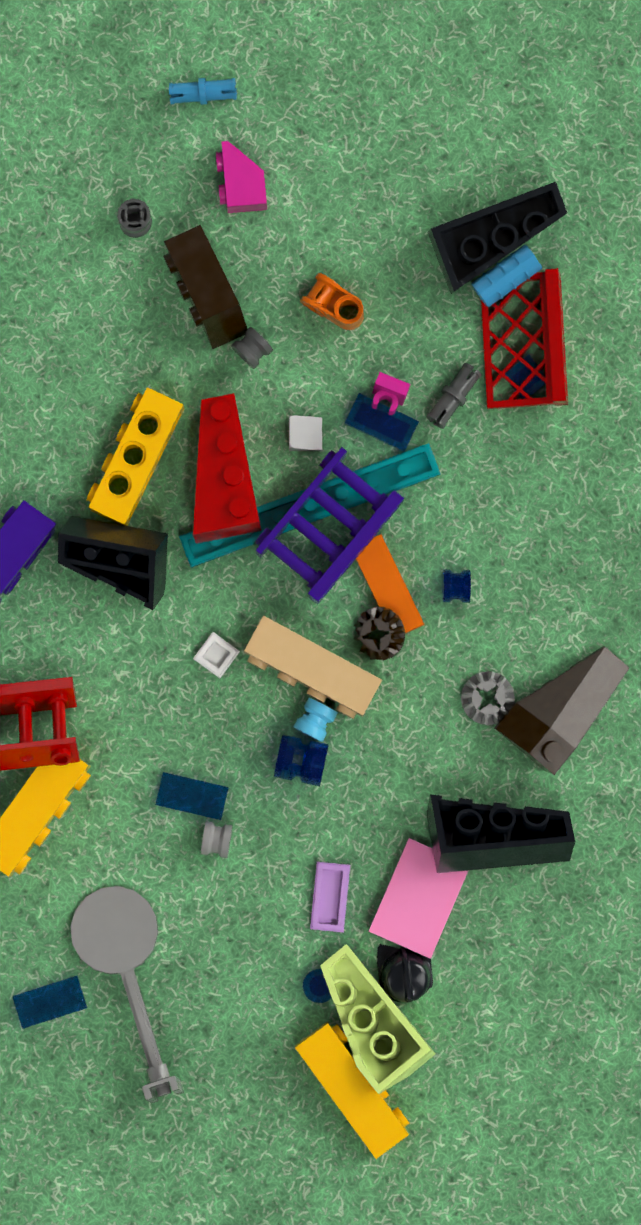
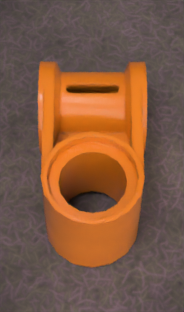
[300,273,364,330]

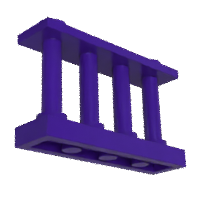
[255,447,404,605]

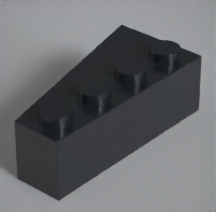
[427,794,575,873]

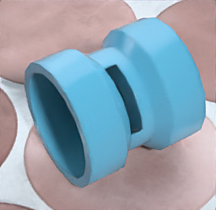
[293,698,338,742]

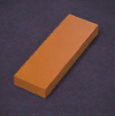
[356,534,424,634]

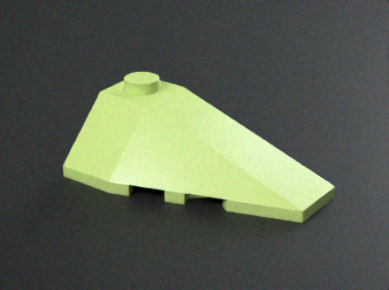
[320,944,436,1094]

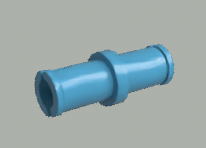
[169,78,237,105]

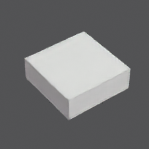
[193,632,240,678]

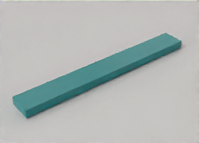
[179,443,441,568]

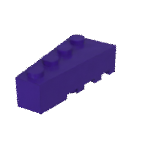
[0,500,56,603]

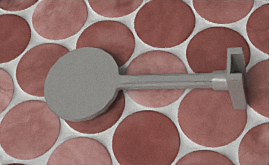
[70,886,184,1103]

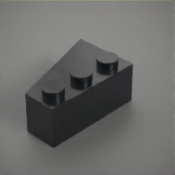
[58,516,168,610]

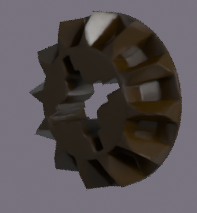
[354,607,405,661]

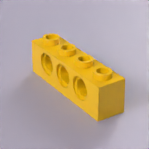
[86,387,184,526]

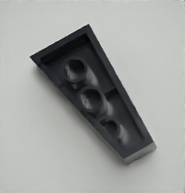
[427,182,567,294]

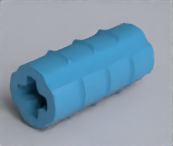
[471,245,542,307]

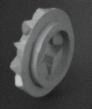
[461,671,515,725]

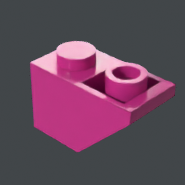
[216,141,267,213]

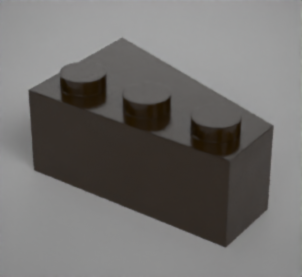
[163,225,247,349]

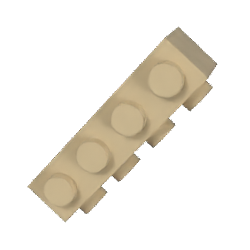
[244,615,382,719]

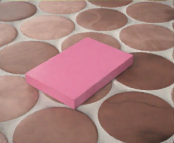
[368,838,469,959]

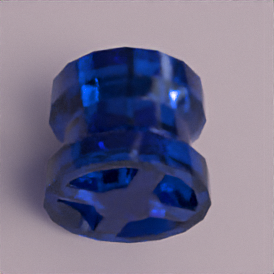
[442,569,471,603]

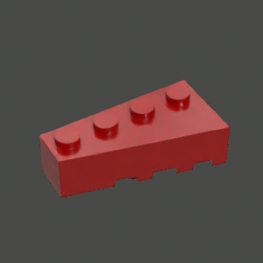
[193,393,262,544]

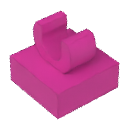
[372,372,411,416]

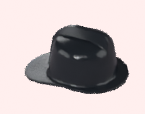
[377,944,433,1003]

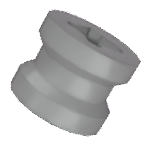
[201,821,233,858]

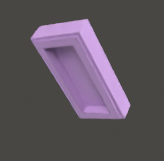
[310,862,350,933]

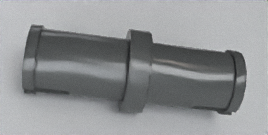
[426,363,482,429]

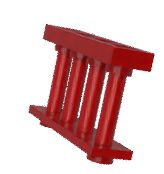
[0,677,80,771]

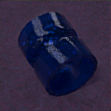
[274,735,329,786]

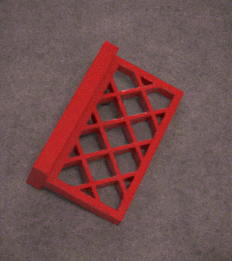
[481,268,568,409]

